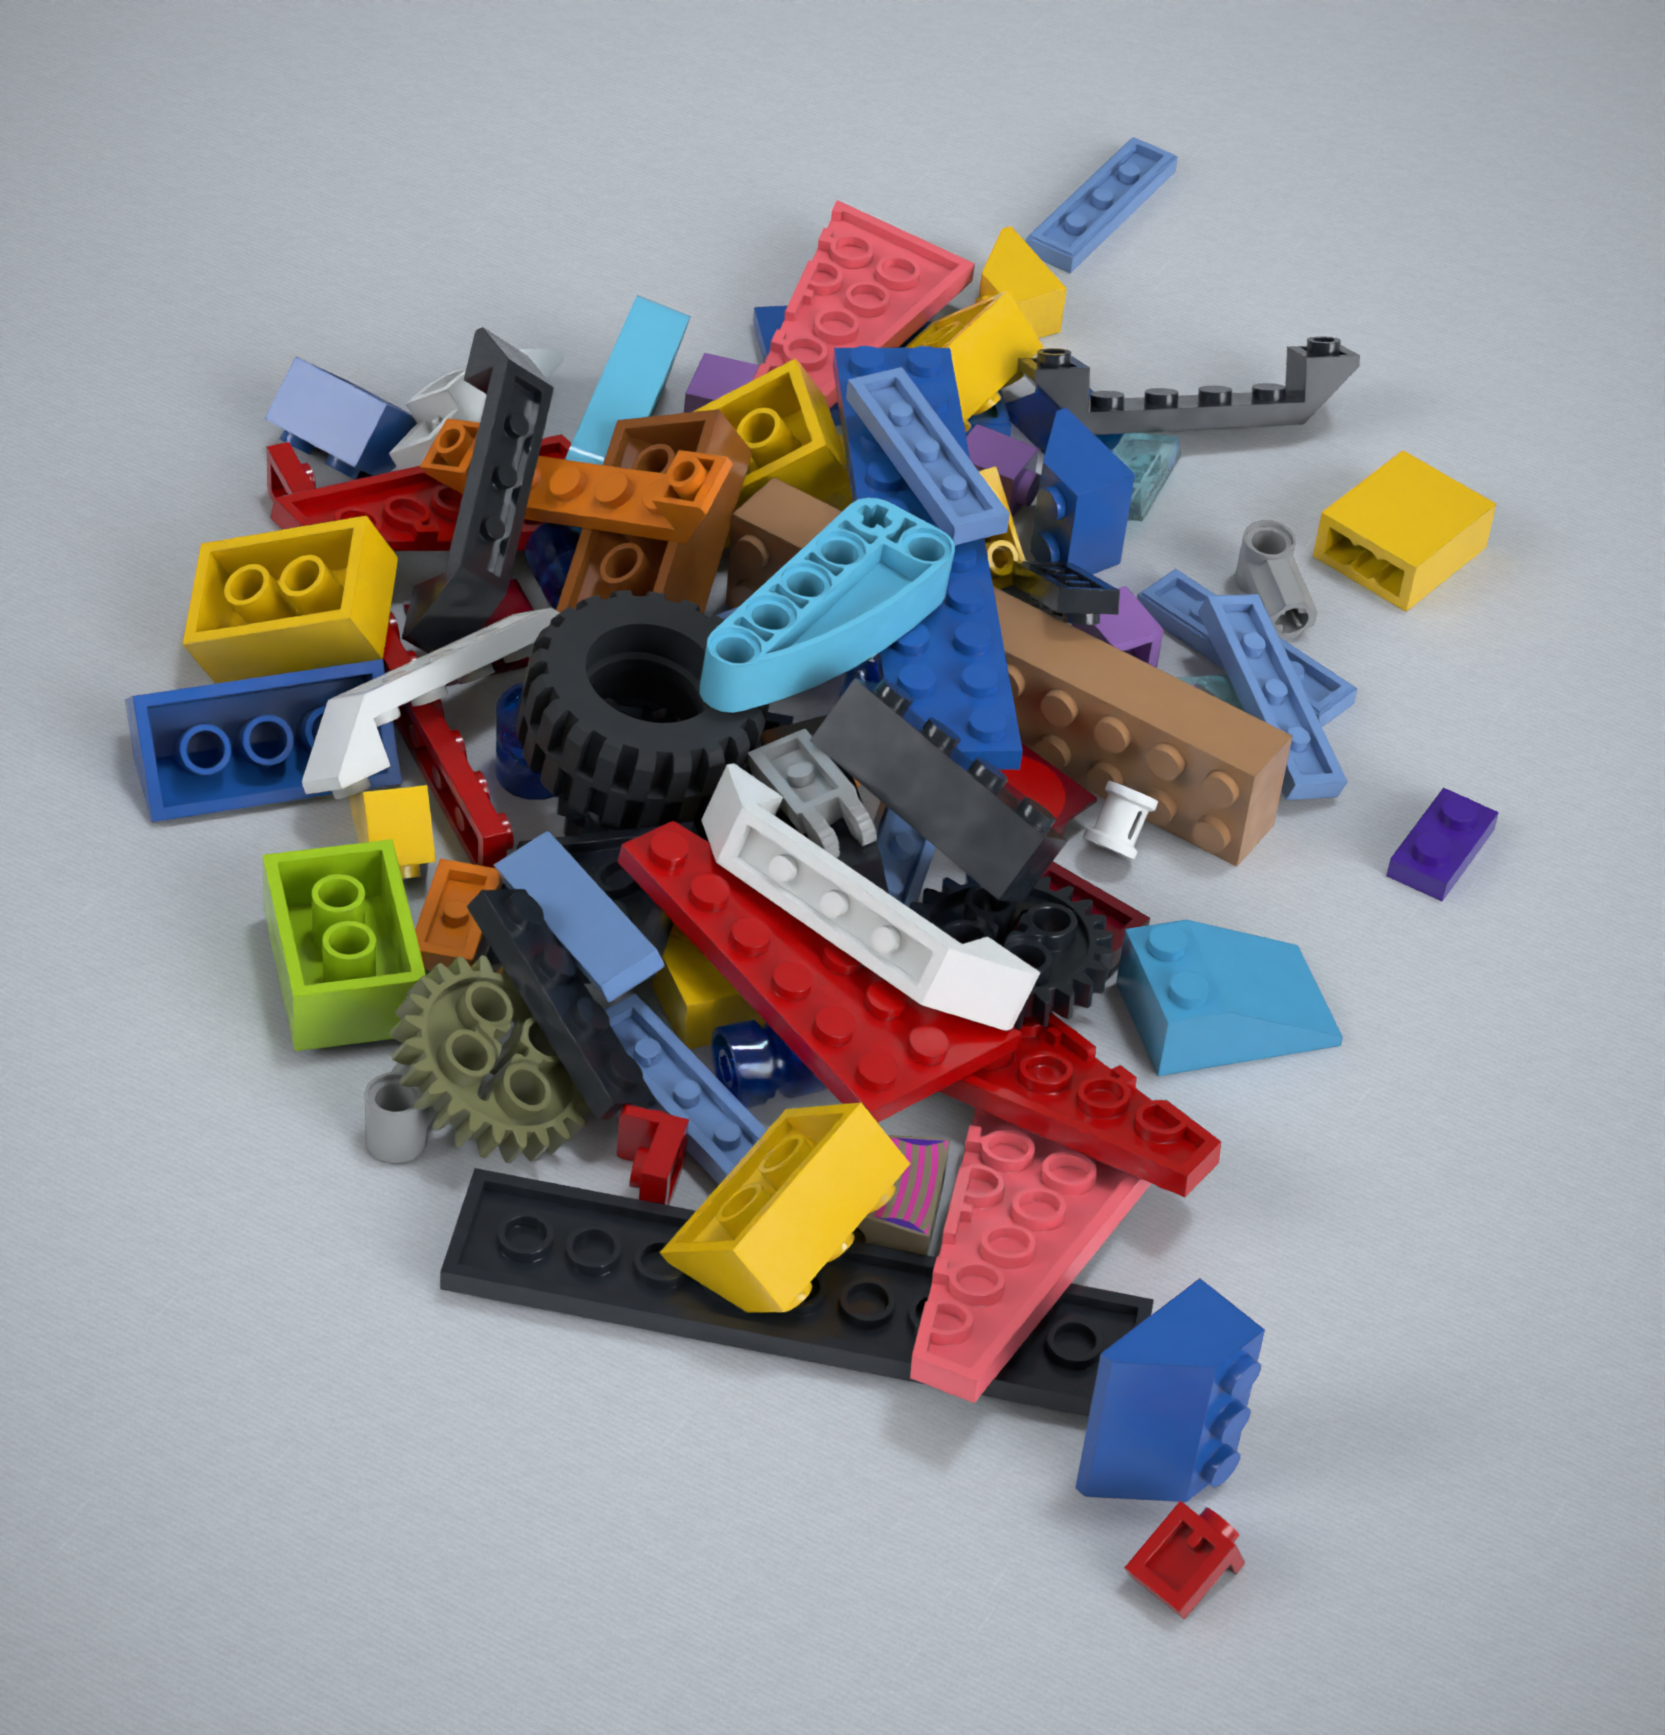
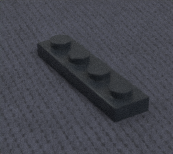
[1012,561,1120,625]
[466,889,657,1121]

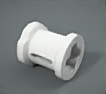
[1083,780,1158,860]

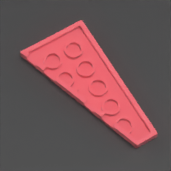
[753,200,975,409]
[910,1108,1152,1403]

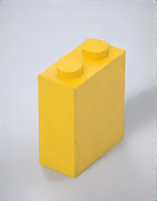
[1313,450,1497,612]

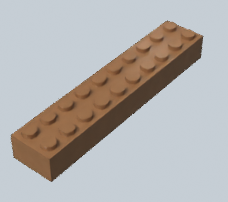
[725,477,1293,867]

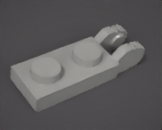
[747,729,877,858]

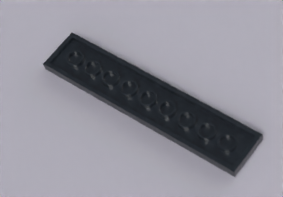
[440,1168,1154,1416]

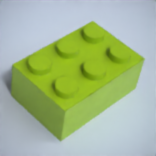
[262,839,426,1051]

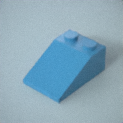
[1116,919,1343,1076]

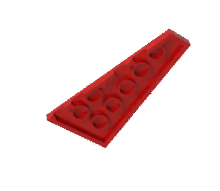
[270,434,582,551]
[618,821,1022,1123]
[938,1012,1222,1198]

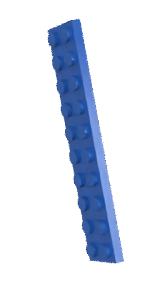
[833,346,1023,770]

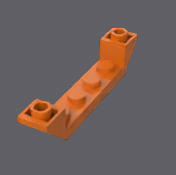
[420,418,733,544]

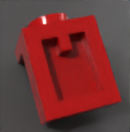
[616,1105,689,1206]
[1124,1501,1245,1620]

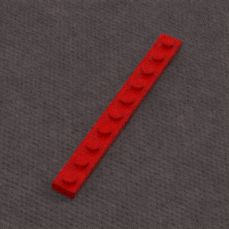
[267,442,514,868]

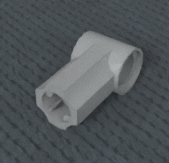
[1235,520,1317,639]
[365,1063,437,1164]

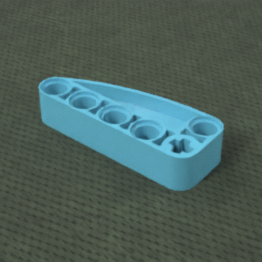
[565,295,691,465]
[699,497,955,713]

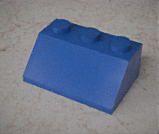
[1075,1278,1265,1502]

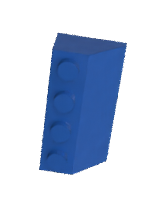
[124,659,402,822]

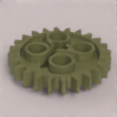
[390,956,591,1163]

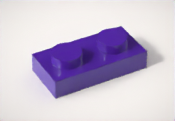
[1386,787,1499,902]

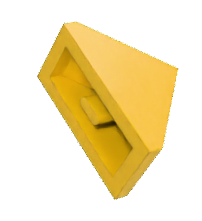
[652,936,772,1049]

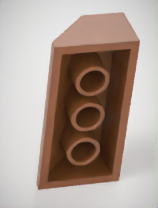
[556,409,753,614]

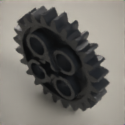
[909,873,1113,1029]

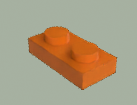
[415,858,503,971]

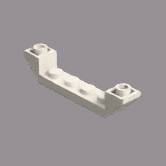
[302,608,560,799]
[702,763,1040,1031]

